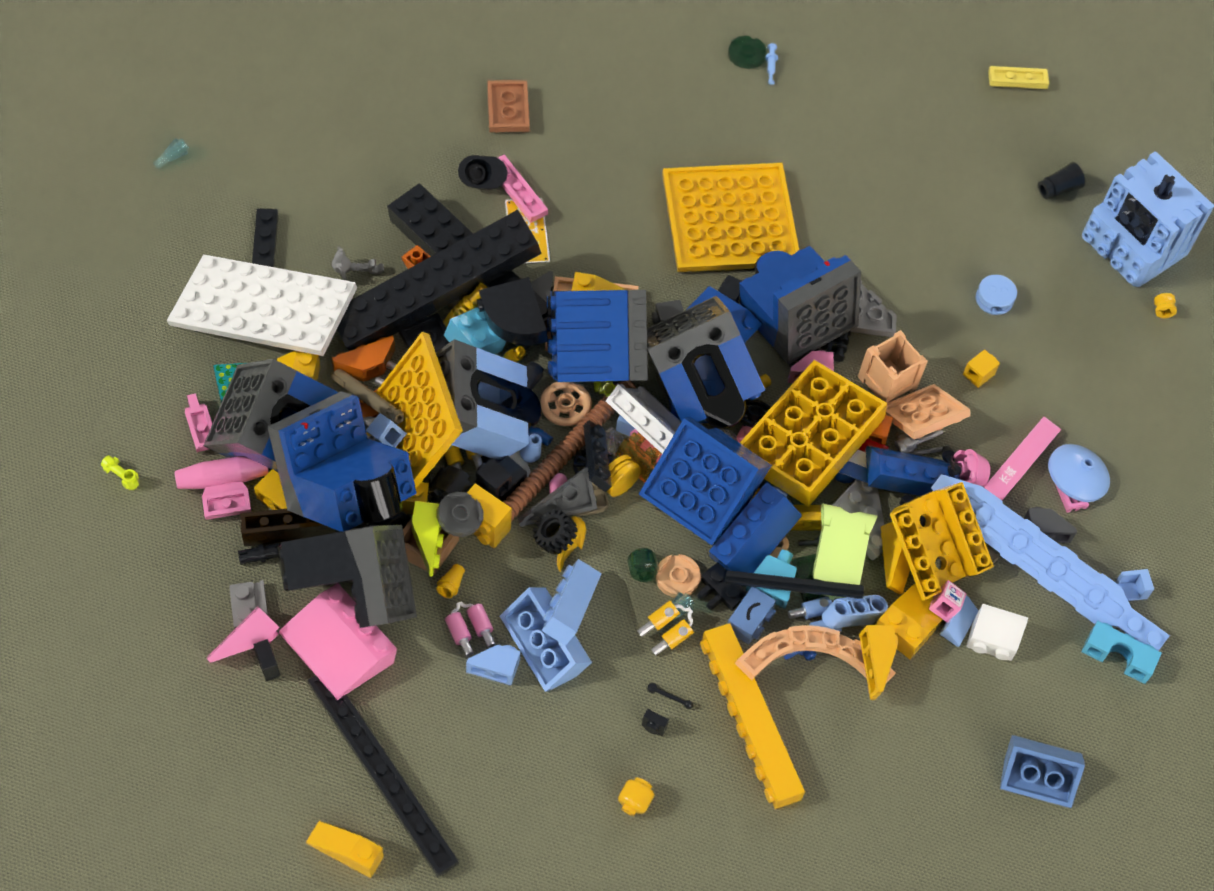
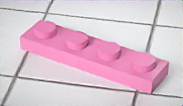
[498,155,548,223]

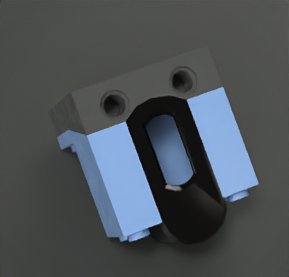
[436,339,542,460]

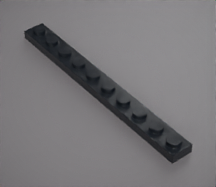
[308,675,459,878]

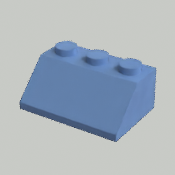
[1000,735,1085,808]

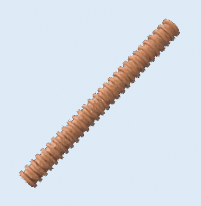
[503,380,636,522]

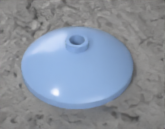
[1048,444,1110,502]

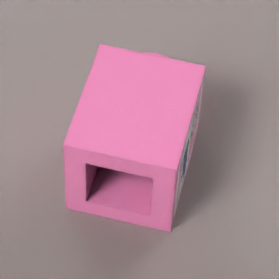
[929,580,967,622]

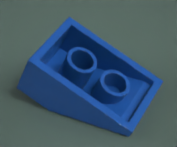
[686,286,762,343]

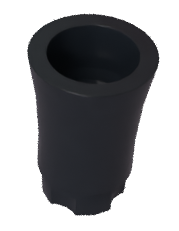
[1038,162,1085,199]

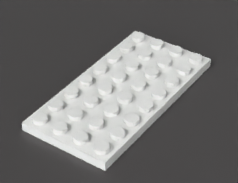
[167,254,357,356]

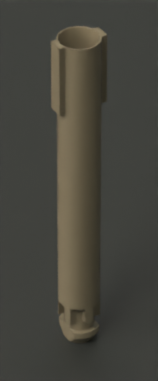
[331,369,404,424]

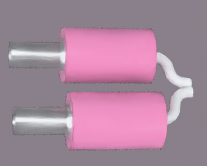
[445,601,496,657]

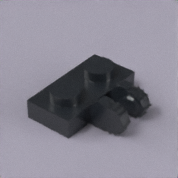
[697,562,747,611]

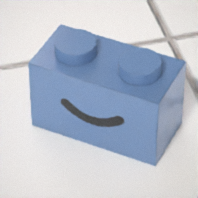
[727,587,776,645]

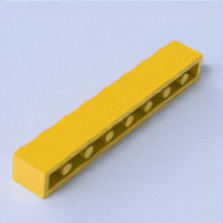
[700,623,805,809]

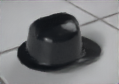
[458,155,508,189]

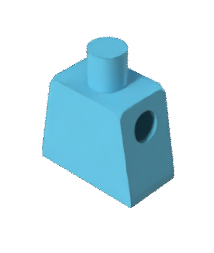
[746,550,797,609]

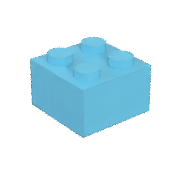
[444,307,506,354]

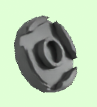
[437,492,483,537]

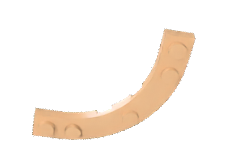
[735,625,896,683]

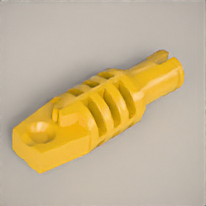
[443,283,488,327]

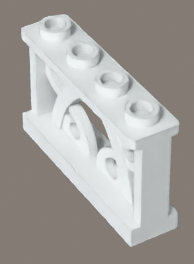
[606,384,681,454]

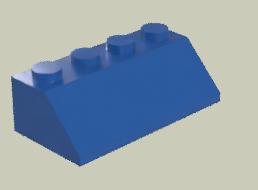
[865,446,960,496]
[709,482,802,573]

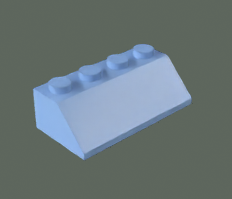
[500,587,592,692]

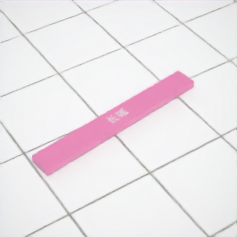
[984,417,1061,501]

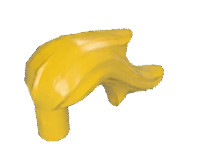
[557,516,586,572]

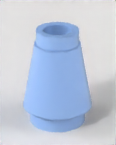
[519,434,542,463]

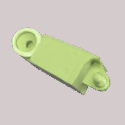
[812,503,878,600]

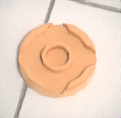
[655,554,701,598]

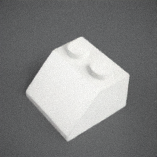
[966,604,1028,661]

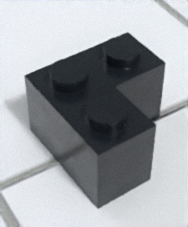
[476,456,527,502]

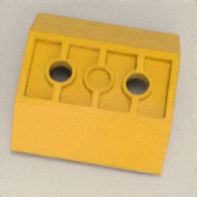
[890,482,994,600]

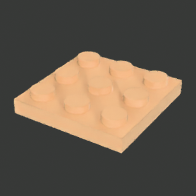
[885,384,971,440]

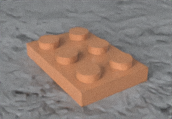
[487,80,530,132]

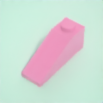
[206,606,279,663]

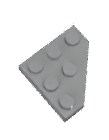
[851,280,897,337]
[832,479,884,561]

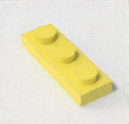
[988,66,1049,89]

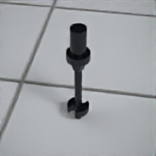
[942,446,962,477]

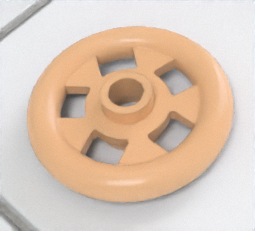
[540,382,592,426]

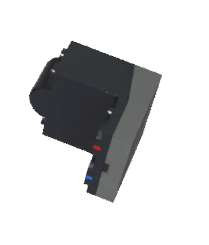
[277,525,417,628]

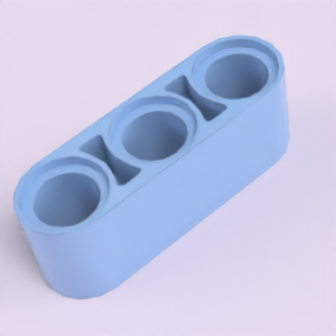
[822,595,888,628]

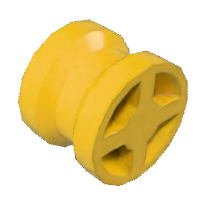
[1154,293,1177,318]

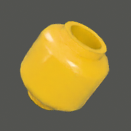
[618,777,654,816]

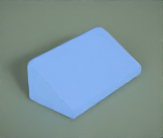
[939,595,978,647]

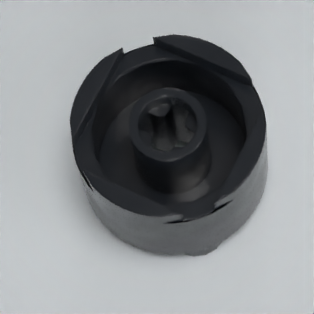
[428,465,480,504]

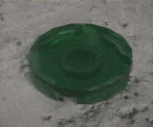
[728,35,767,69]

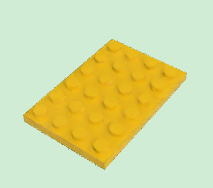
[375,332,463,488]

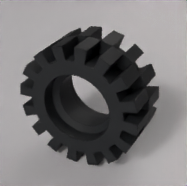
[533,509,577,554]

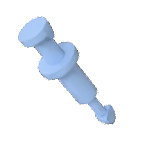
[765,43,778,85]

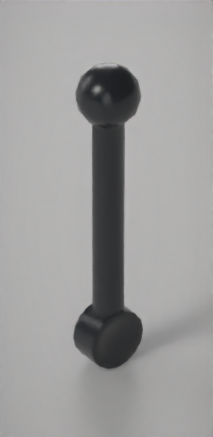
[648,683,693,709]

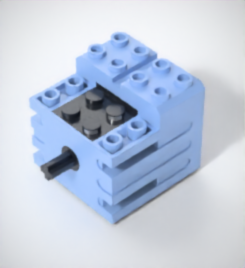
[1082,151,1214,287]

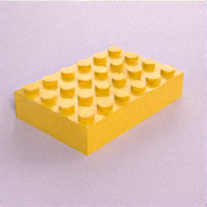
[740,360,887,507]

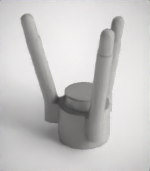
[895,430,943,455]

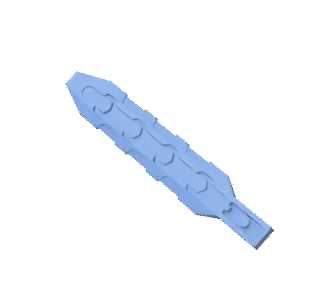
[931,474,1170,651]

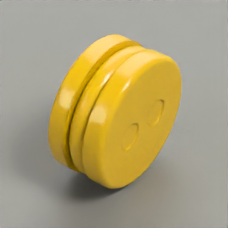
[607,455,641,497]

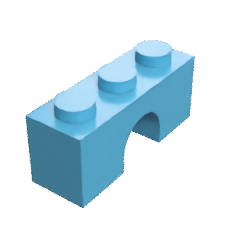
[1081,621,1162,684]

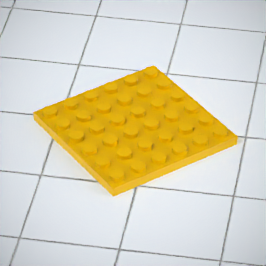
[662,163,799,272]

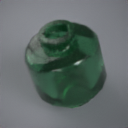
[627,548,659,582]

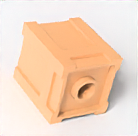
[858,330,928,403]

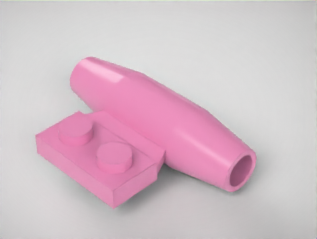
[175,456,269,520]

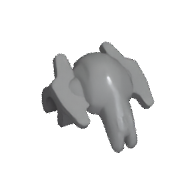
[332,246,384,280]

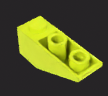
[412,501,444,577]

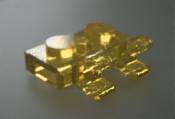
[615,432,661,483]

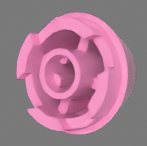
[953,449,990,487]

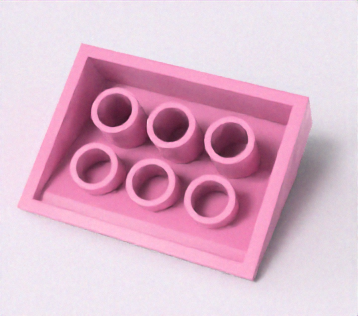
[279,583,397,700]

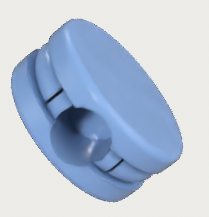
[976,275,1017,315]

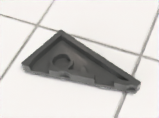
[518,467,597,527]

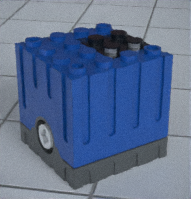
[547,290,648,382]

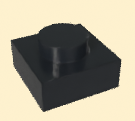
[641,709,669,736]

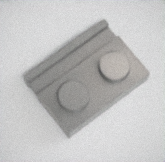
[229,580,268,629]

